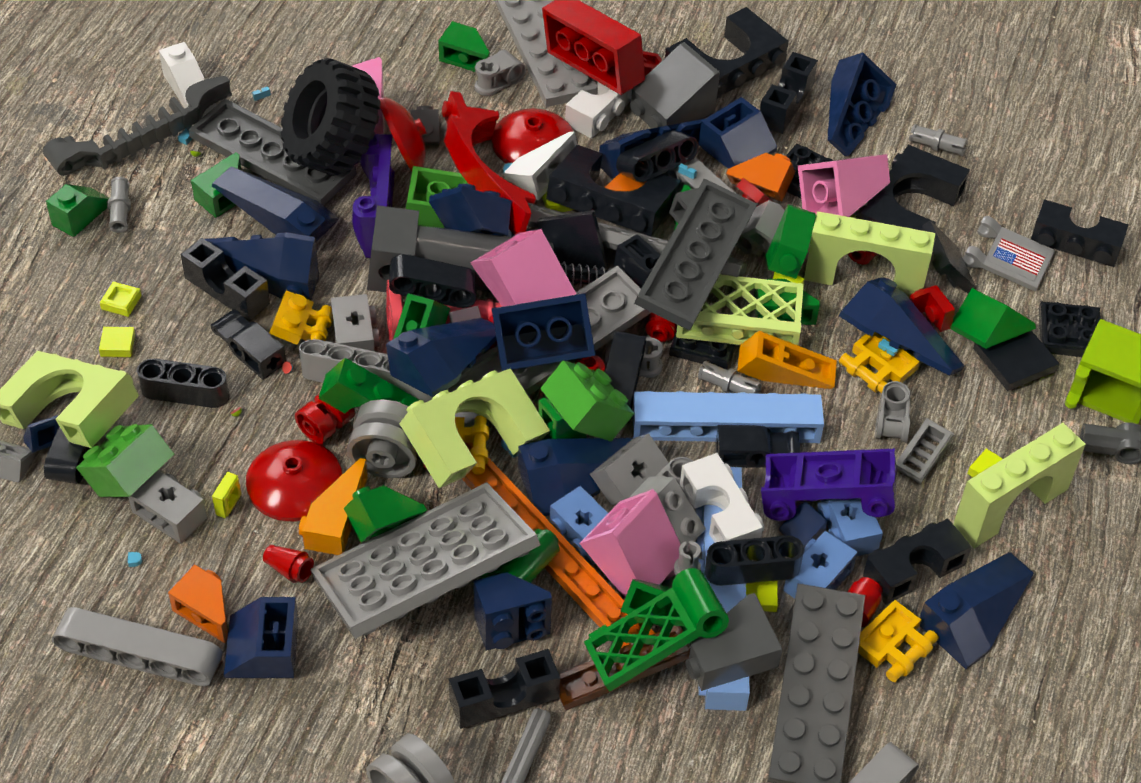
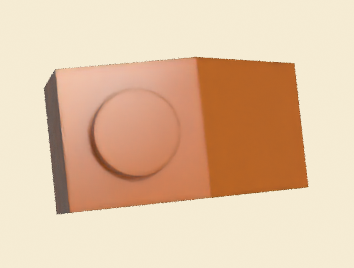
[726,153,796,202]
[168,564,228,643]

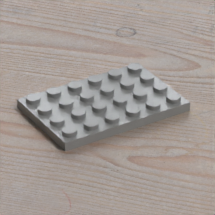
[310,482,540,639]

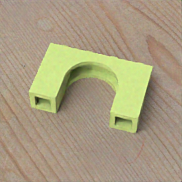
[804,211,935,299]
[0,351,139,448]
[399,368,550,488]
[953,423,1086,549]

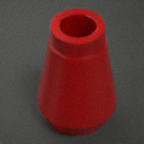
[263,545,314,583]

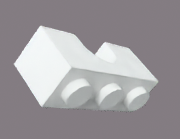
[565,82,632,139]
[680,453,764,543]

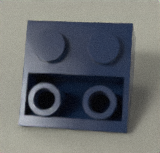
[699,97,777,169]
[429,184,512,236]
[474,572,552,651]
[224,597,299,678]

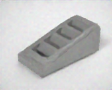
[896,418,954,484]

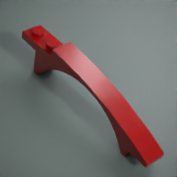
[442,91,536,235]

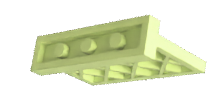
[676,274,804,345]

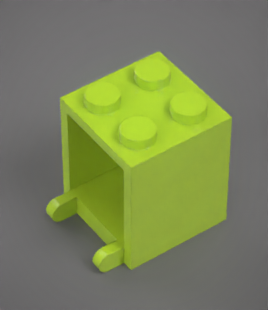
[1065,319,1141,424]

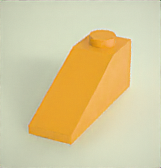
[737,331,837,389]
[299,458,368,555]

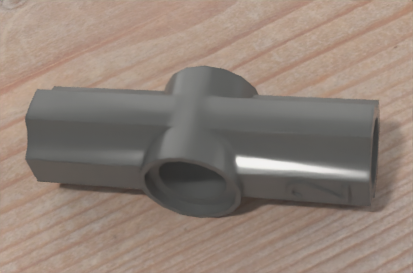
[1080,423,1141,464]

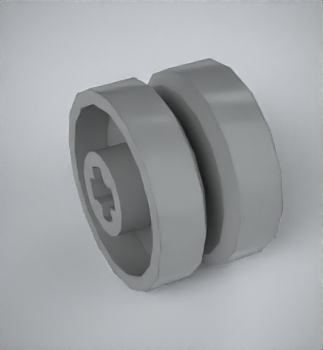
[347,399,418,478]
[366,733,455,783]

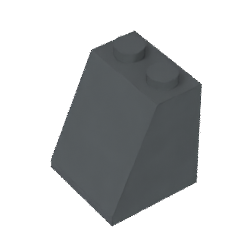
[630,42,720,128]

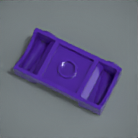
[352,134,395,258]
[761,448,897,521]

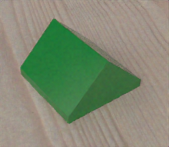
[951,288,1036,348]

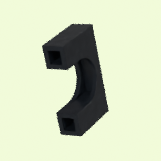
[665,7,789,99]
[856,144,970,231]
[546,145,681,236]

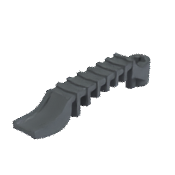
[43,76,232,176]

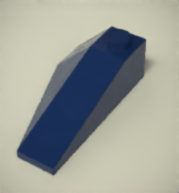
[828,52,897,156]
[599,119,704,180]
[212,166,339,242]
[205,232,319,300]
[839,277,965,376]
[386,318,496,398]
[518,438,633,517]
[920,552,1034,670]

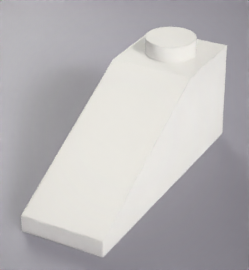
[159,42,217,117]
[503,132,578,200]

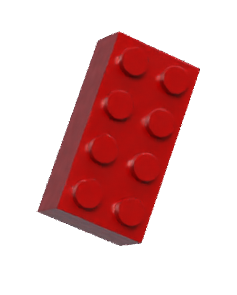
[542,0,645,95]

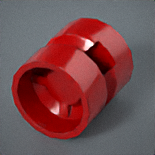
[295,393,355,444]

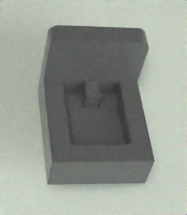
[411,106,440,145]

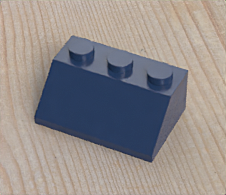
[492,293,595,371]

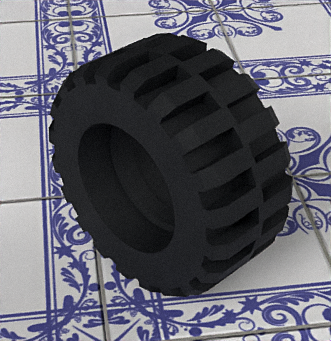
[281,58,380,175]

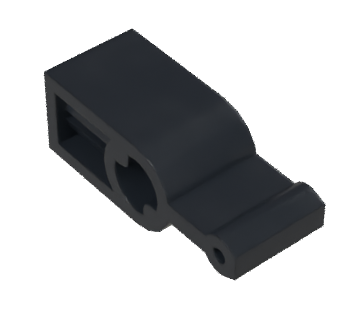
[614,234,660,288]
[210,309,286,380]
[715,425,800,468]

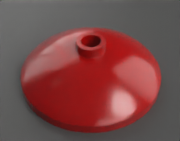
[379,97,427,171]
[492,108,573,163]
[246,440,342,522]

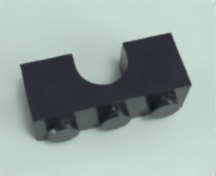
[760,52,818,134]
[1031,199,1129,267]
[180,238,270,321]
[863,518,972,605]
[449,649,560,729]

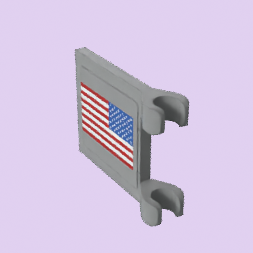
[963,216,1055,291]

